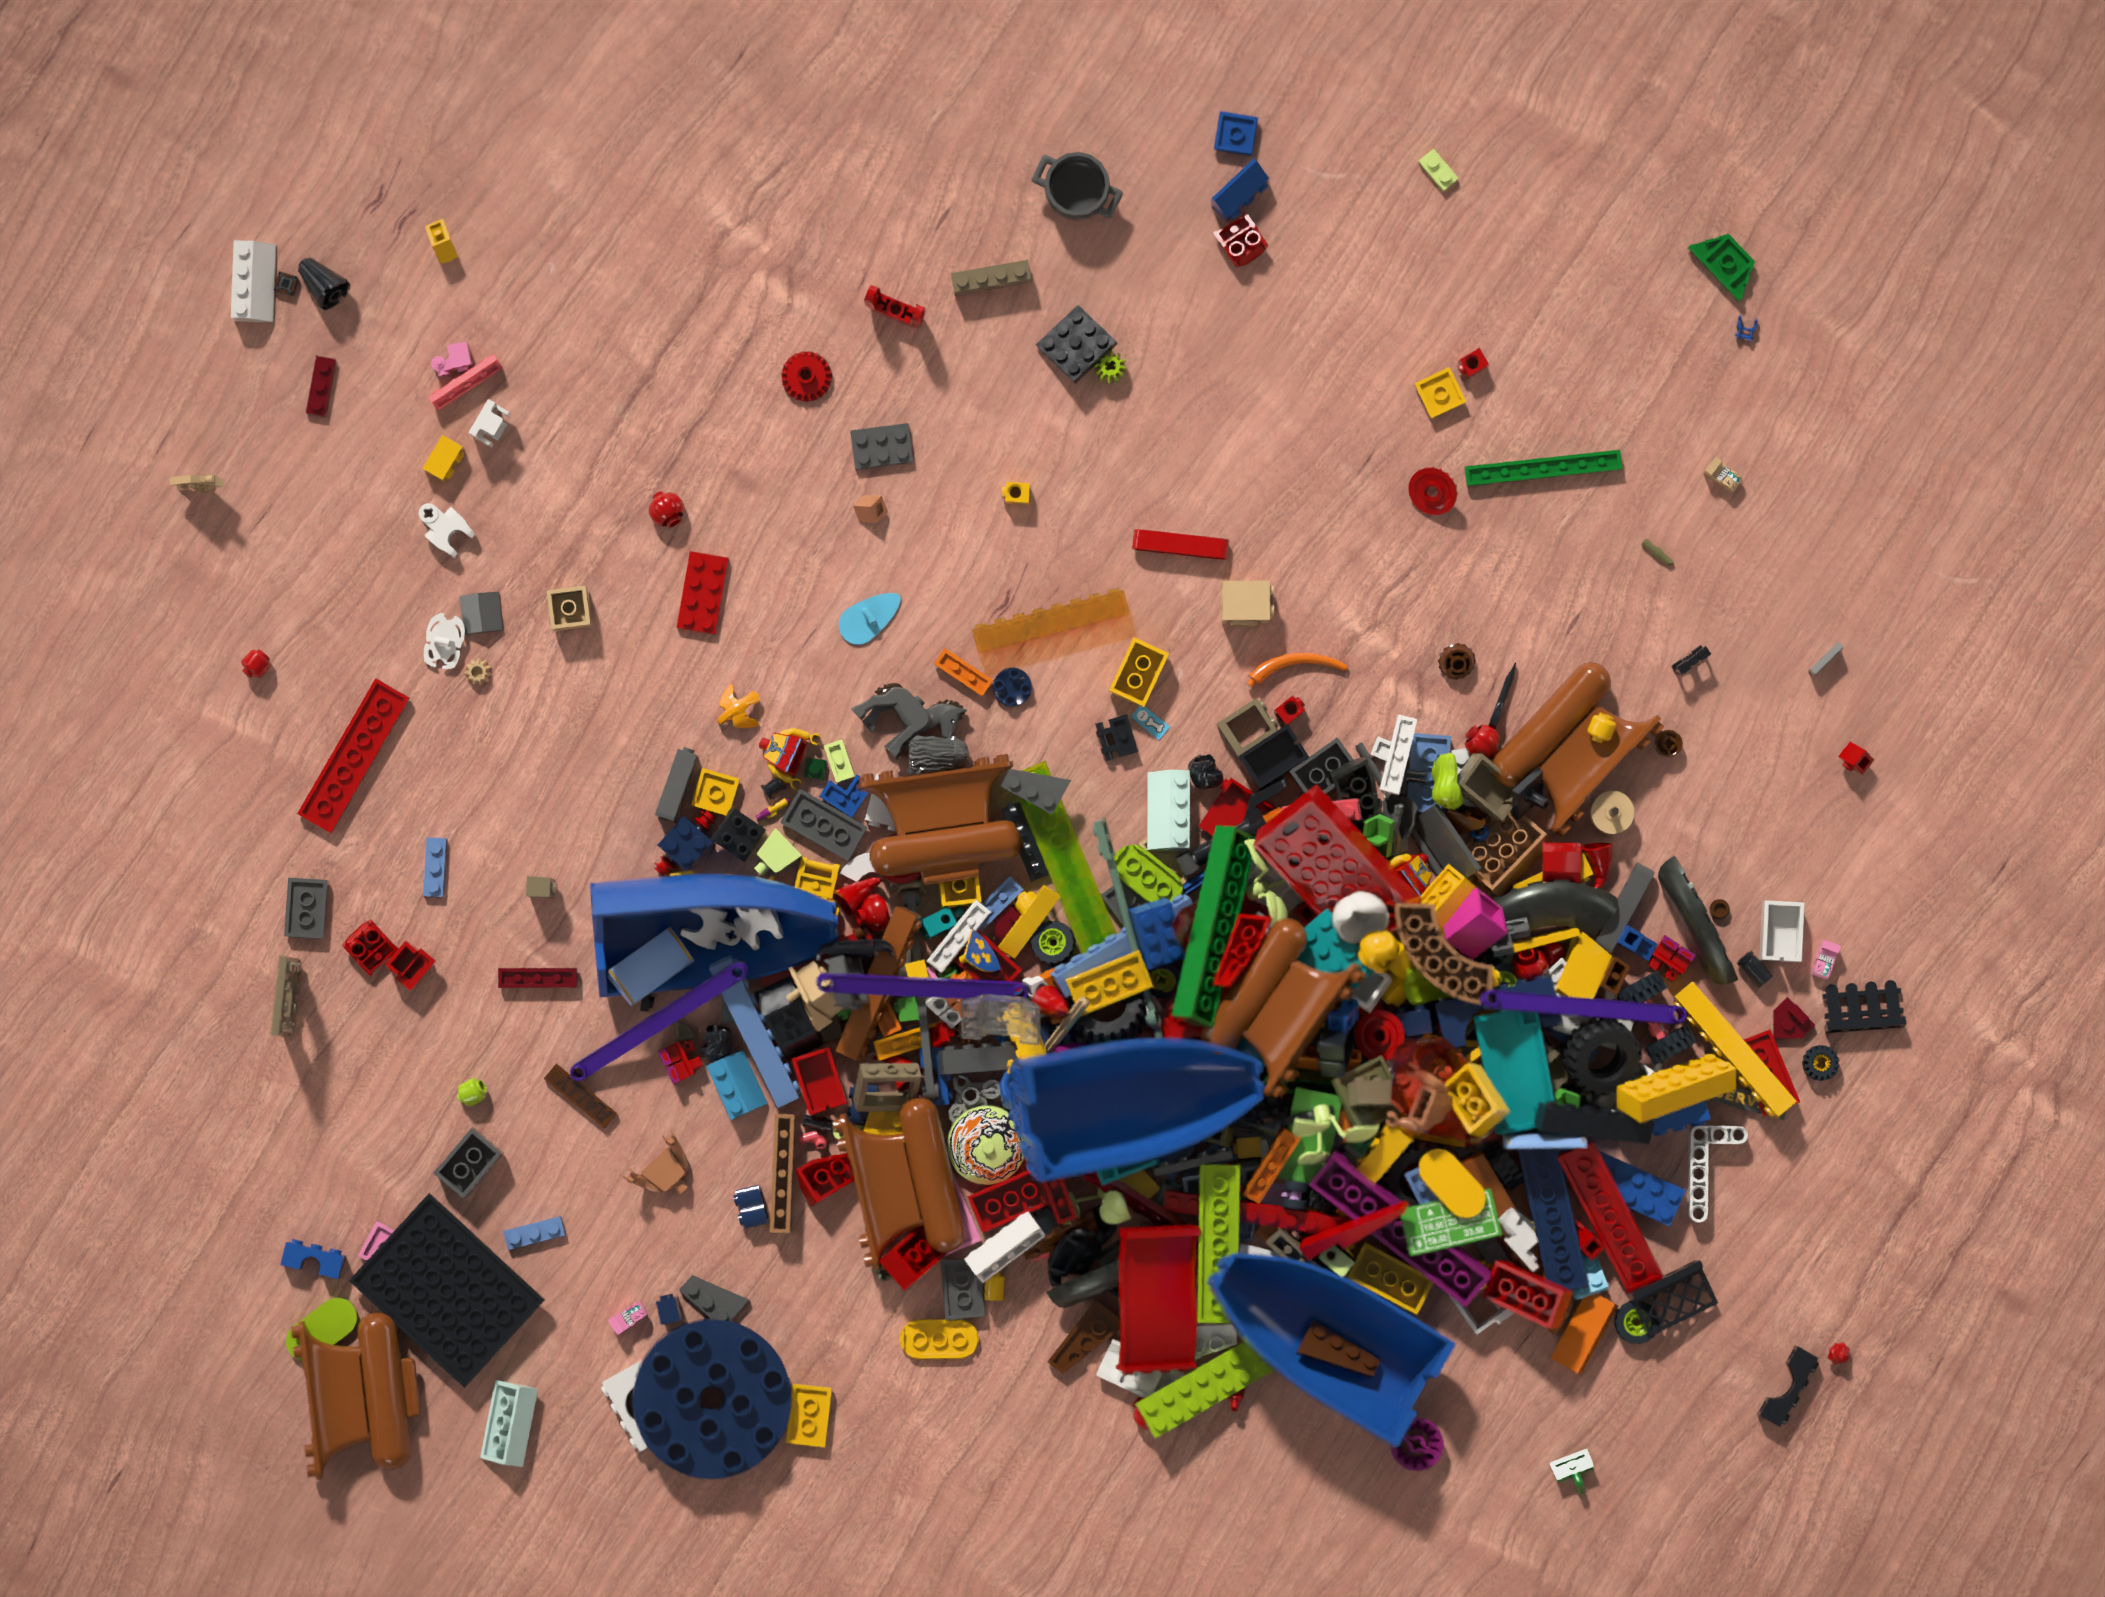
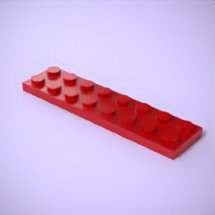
[297,678,410,834]
[1557,1140,1664,1293]

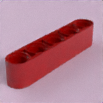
[1132,529,1229,560]

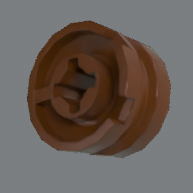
[1654,730,1683,758]

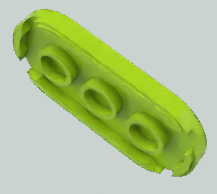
[1114,845,1183,903]
[286,1298,358,1361]

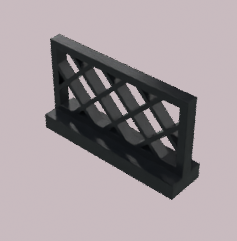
[1231,1067,1295,1137]
[1626,1260,1718,1337]

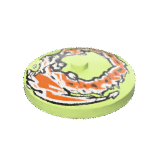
[947,1105,1024,1185]

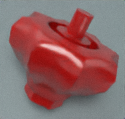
[1827,1342,1850,1365]

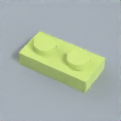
[1418,149,1458,192]
[824,739,855,783]

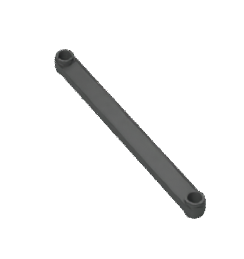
[903,889,939,1101]

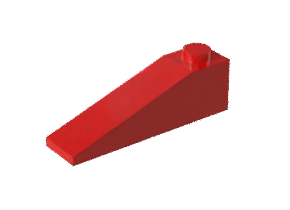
[1213,914,1272,987]
[795,1153,855,1207]

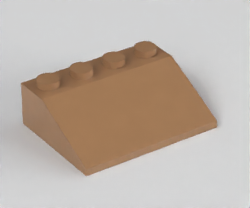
[1465,802,1553,897]

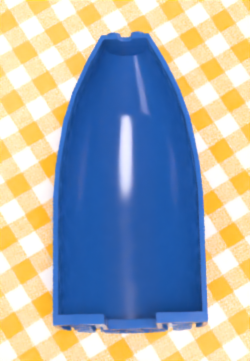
[590,874,838,997]
[1009,1038,1265,1182]
[1207,1253,1456,1448]

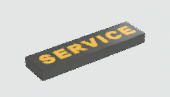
[1708,1087,1786,1120]

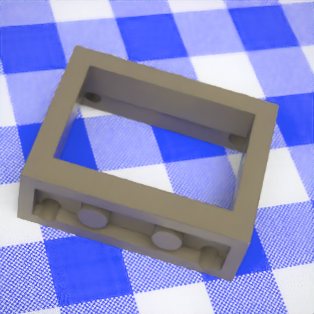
[853,1063,921,1112]

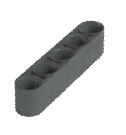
[1594,862,1655,954]

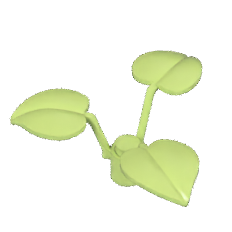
[1244,839,1288,925]
[1293,1105,1379,1165]
[1063,1188,1131,1225]

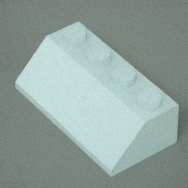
[1147,770,1190,852]
[480,1380,538,1467]

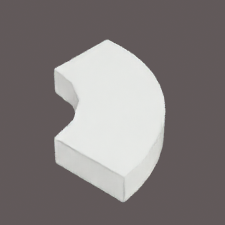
[840,852,876,882]

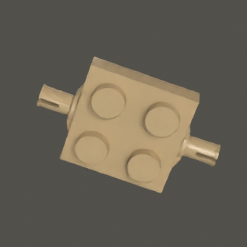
[169,475,224,492]

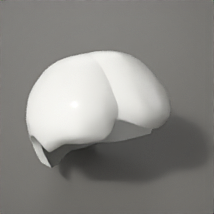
[1332,892,1389,944]

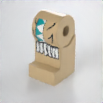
[1703,457,1743,492]

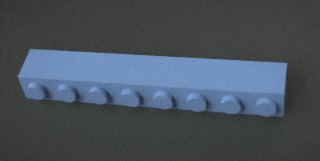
[1050,894,1196,997]
[709,955,801,1108]

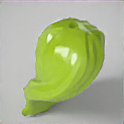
[1432,753,1464,810]
[1404,968,1454,1005]

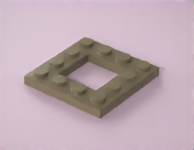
[271,956,302,1037]

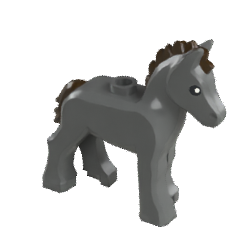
[851,683,967,760]

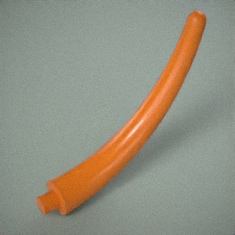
[1246,653,1348,688]

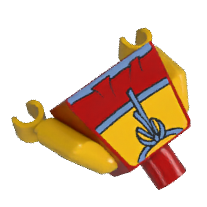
[759,728,821,790]
[1388,853,1432,896]

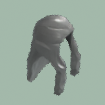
[905,735,969,775]
[1377,795,1419,860]

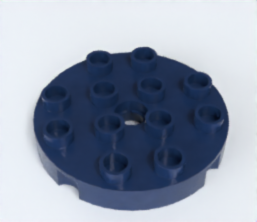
[632,1318,792,1479]

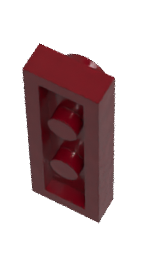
[306,356,336,417]

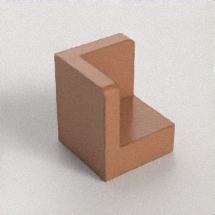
[853,495,888,523]

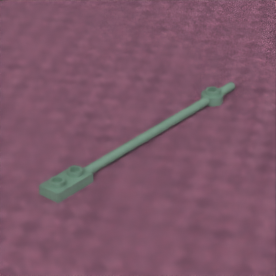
[1093,818,1163,1038]

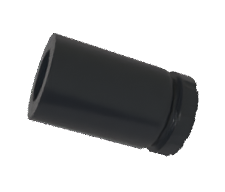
[1737,950,1773,989]

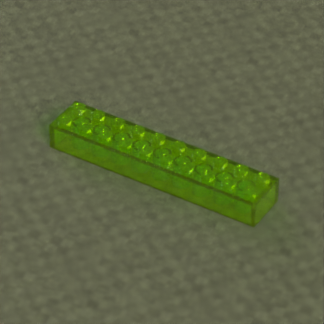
[1017,761,1117,954]

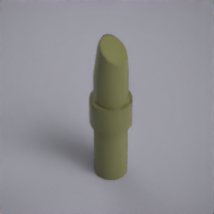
[1641,539,1674,566]

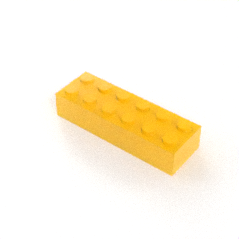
[1617,1054,1736,1123]

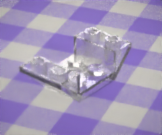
[961,994,1040,1045]

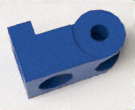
[1328,998,1359,1034]

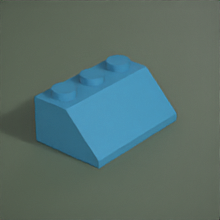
[706,1050,768,1120]

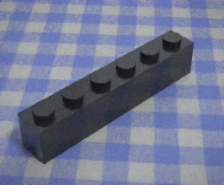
[1534,1100,1655,1144]

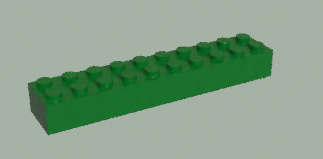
[1172,826,1255,1028]

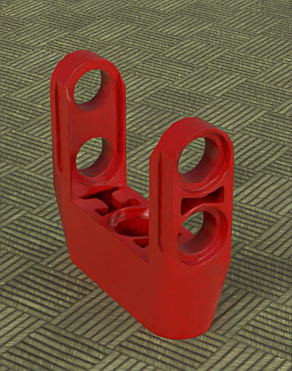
[864,285,926,328]

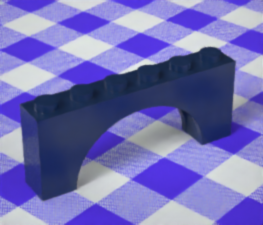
[1435,975,1563,1052]

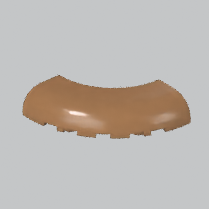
[1395,903,1493,1004]

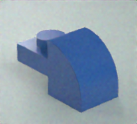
[1617,925,1658,961]

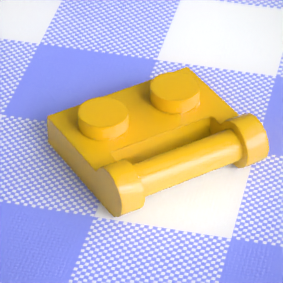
[795,856,840,899]

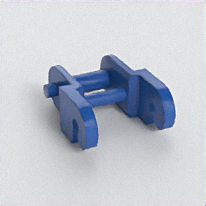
[1735,315,1758,343]

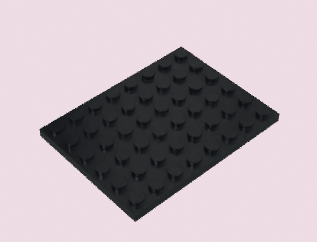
[349,1193,546,1388]

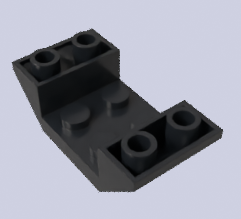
[754,976,823,1061]

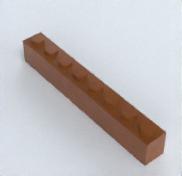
[836,906,922,1061]
[1460,1151,1545,1278]

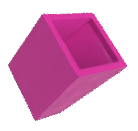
[1444,888,1507,960]

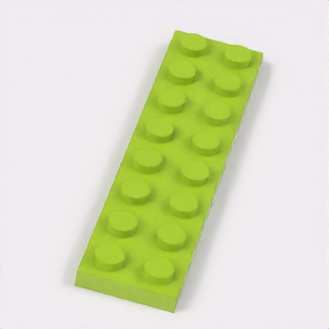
[1198,1164,1240,1323]
[1135,1341,1274,1439]

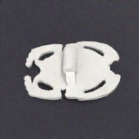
[424,613,465,669]

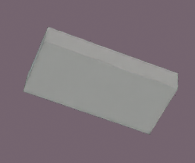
[1808,642,1843,676]

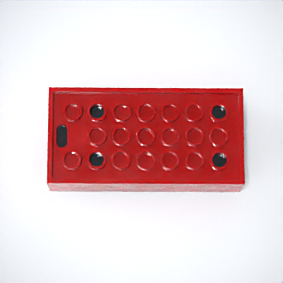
[1253,784,1421,946]

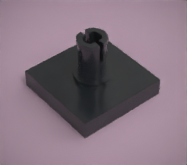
[1395,756,1426,796]
[1512,768,1550,820]

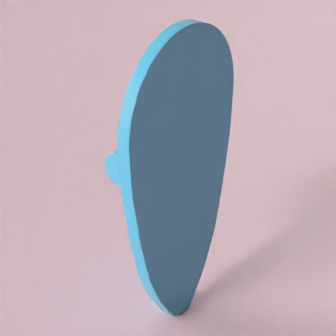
[839,593,901,645]

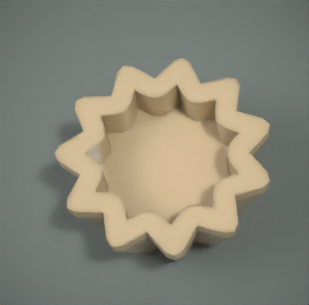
[464,658,492,686]

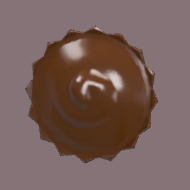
[1438,643,1476,680]

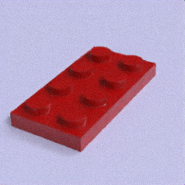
[676,551,729,635]
[1744,1029,1800,1117]

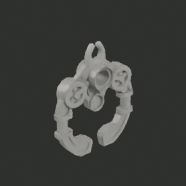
[948,1073,1010,1125]

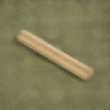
[1044,997,1089,1052]

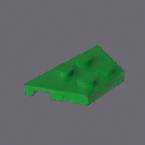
[1687,233,1755,302]

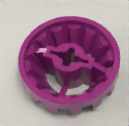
[1390,1417,1444,1471]

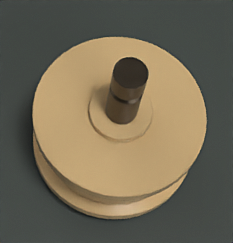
[1589,791,1634,835]

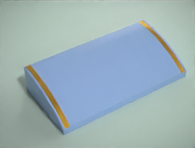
[607,927,694,1006]
[1503,1130,1587,1148]

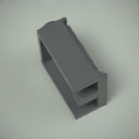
[823,955,869,1010]

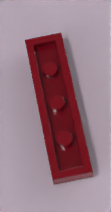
[498,968,577,988]

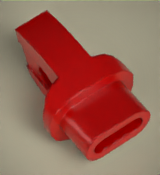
[1228,1387,1245,1411]

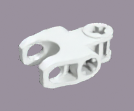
[419,503,476,558]
[680,908,741,950]
[734,908,784,950]

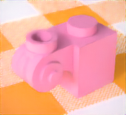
[431,342,473,377]

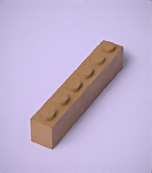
[770,1114,796,1233]

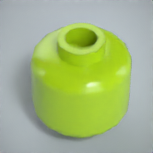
[457,1078,487,1107]

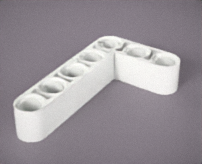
[1688,1126,1748,1223]

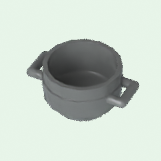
[1031,152,1123,221]

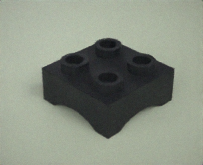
[710,807,766,862]

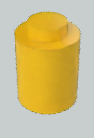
[984,1272,1005,1301]

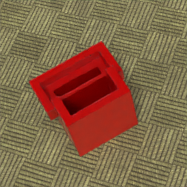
[385,941,436,991]
[1163,1003,1202,1040]

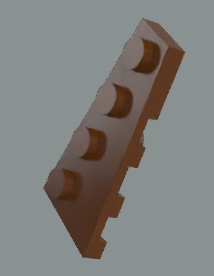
[1023,1210,1099,1260]
[1047,1300,1121,1374]
[1296,1320,1380,1378]

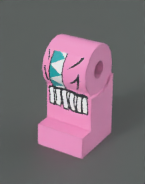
[1812,940,1841,980]
[608,1301,648,1335]

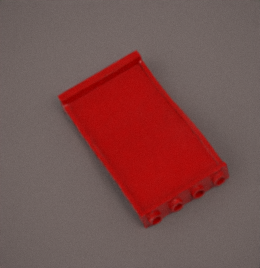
[1116,1224,1201,1375]

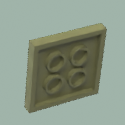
[1331,1055,1408,1127]

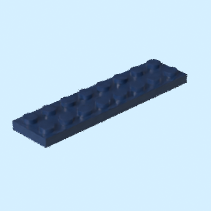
[1517,1148,1588,1290]

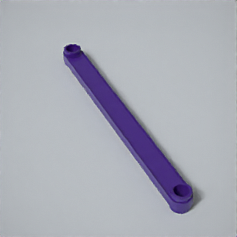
[570,961,748,1081]
[816,973,1028,1001]
[1480,990,1687,1025]

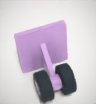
[1260,1181,1309,1211]

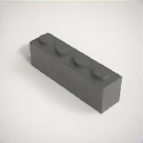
[938,1042,1018,1075]

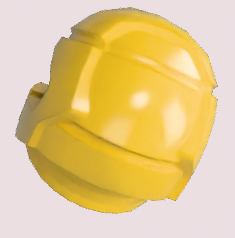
[1358,930,1399,974]

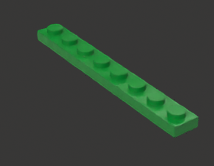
[1464,450,1622,487]

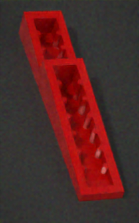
[1299,1200,1409,1260]

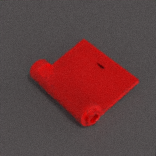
[1198,778,1276,837]

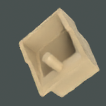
[786,961,842,1032]

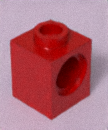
[1457,348,1489,379]
[1274,695,1305,725]

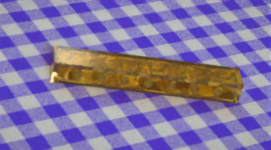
[972,588,1129,654]

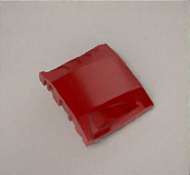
[1213,211,1268,267]
[1542,842,1581,883]
[342,919,398,976]

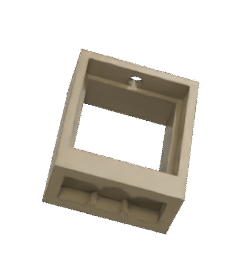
[1216,698,1278,758]

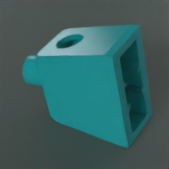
[920,907,964,941]

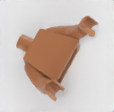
[1386,1062,1452,1132]
[623,1131,689,1195]

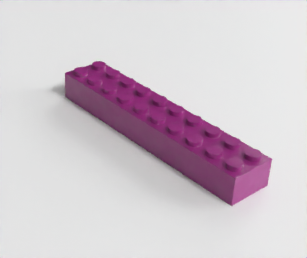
[1310,1149,1491,1307]

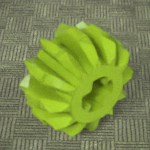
[1094,350,1127,384]

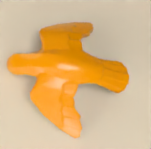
[717,684,760,728]

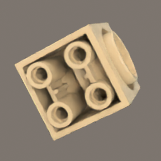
[1221,580,1274,627]

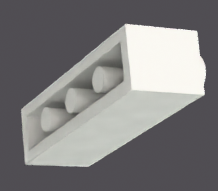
[965,1211,1046,1283]

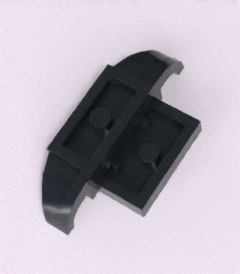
[816,939,895,960]
[1047,1229,1102,1287]

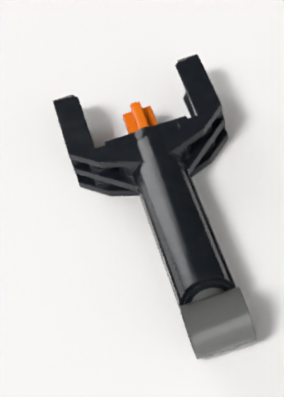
[1175,777,1288,876]

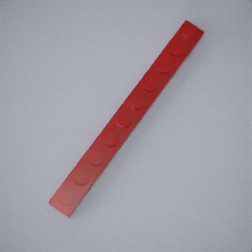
[1163,1189,1353,1233]

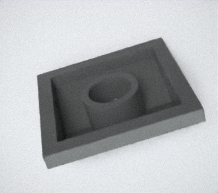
[459,592,503,635]

